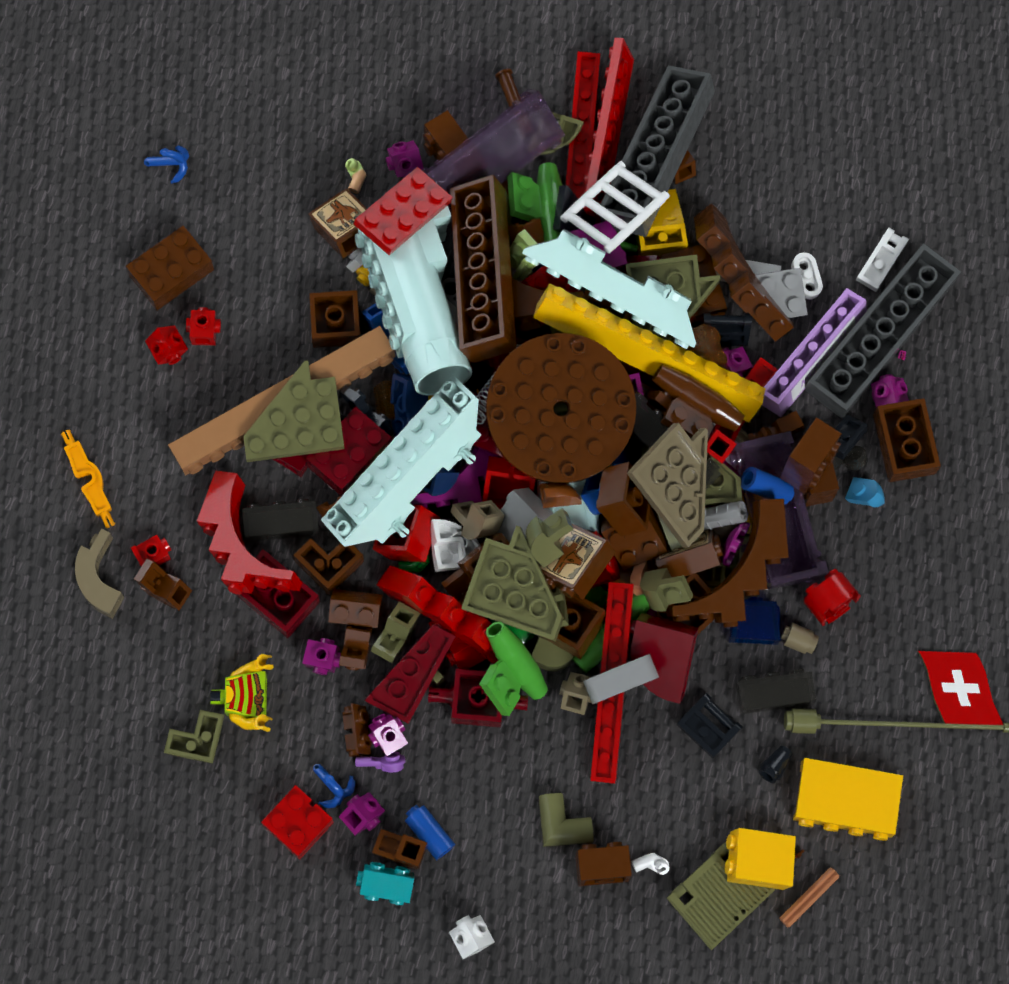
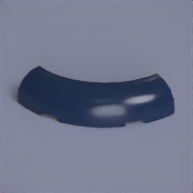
[391,373,460,496]

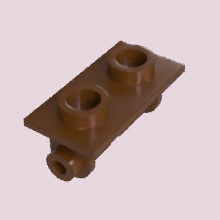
[342,703,372,757]

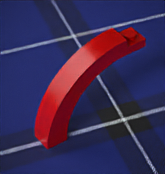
[707,357,778,464]

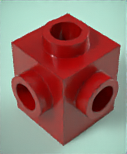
[186,307,221,346]
[145,325,188,365]

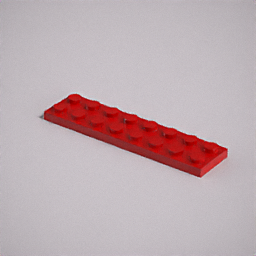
[583,38,634,224]

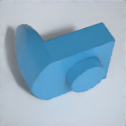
[845,477,885,507]

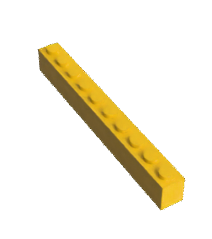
[533,283,765,422]

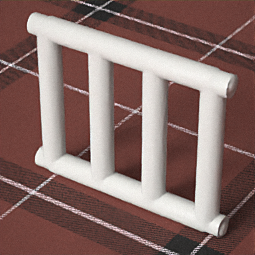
[560,161,670,254]

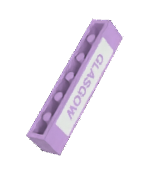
[762,288,867,417]

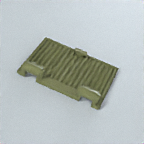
[666,842,775,950]

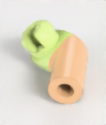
[345,158,366,194]

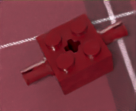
[428,669,528,728]

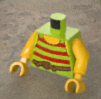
[210,654,274,732]

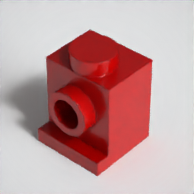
[131,535,171,567]

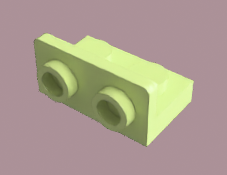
[510,229,538,281]

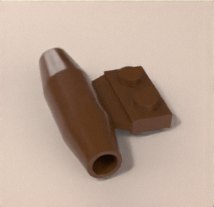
[652,364,745,439]

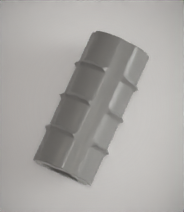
[704,501,748,530]

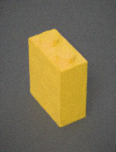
[725,828,796,890]

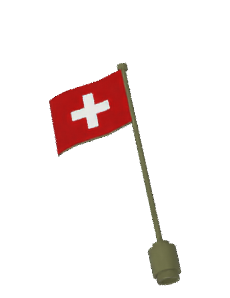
[784,651,1009,734]

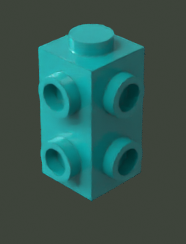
[356,862,414,905]

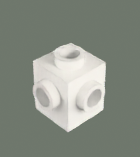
[449,915,495,959]

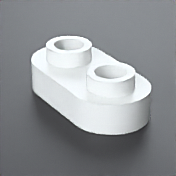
[791,252,823,299]

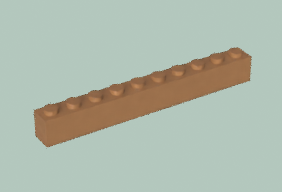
[168,326,396,476]

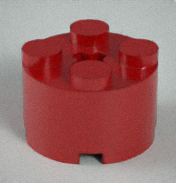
[804,569,861,626]

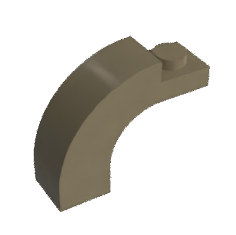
[75,528,124,619]

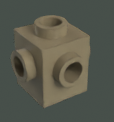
[559,672,591,715]

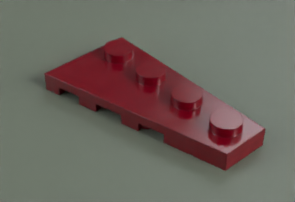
[364,624,456,724]

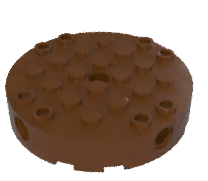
[486,333,636,484]

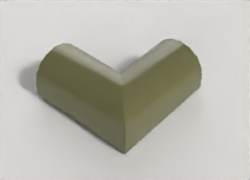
[164,710,225,764]
[538,793,593,847]

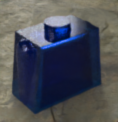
[729,597,781,645]

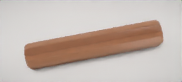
[780,868,839,927]

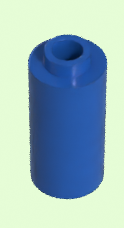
[741,467,794,505]
[405,805,456,861]

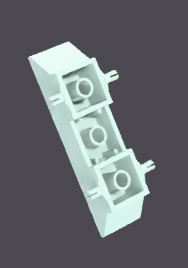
[522,229,696,349]
[321,375,482,547]

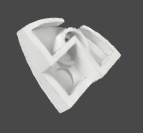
[431,519,480,572]

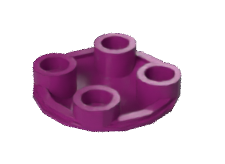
[722,521,750,568]

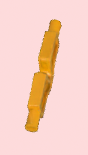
[61,430,115,529]

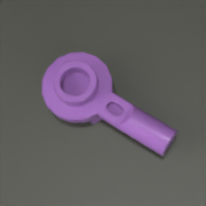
[355,751,405,773]

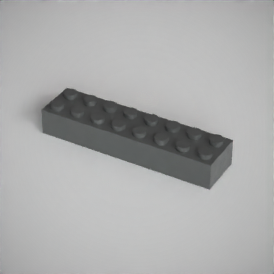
[600,65,715,237]
[805,243,961,419]

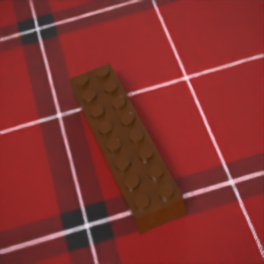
[450,175,517,363]

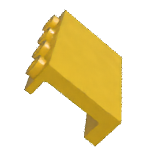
[793,758,903,841]

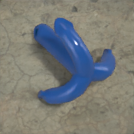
[144,145,189,184]
[313,764,355,808]

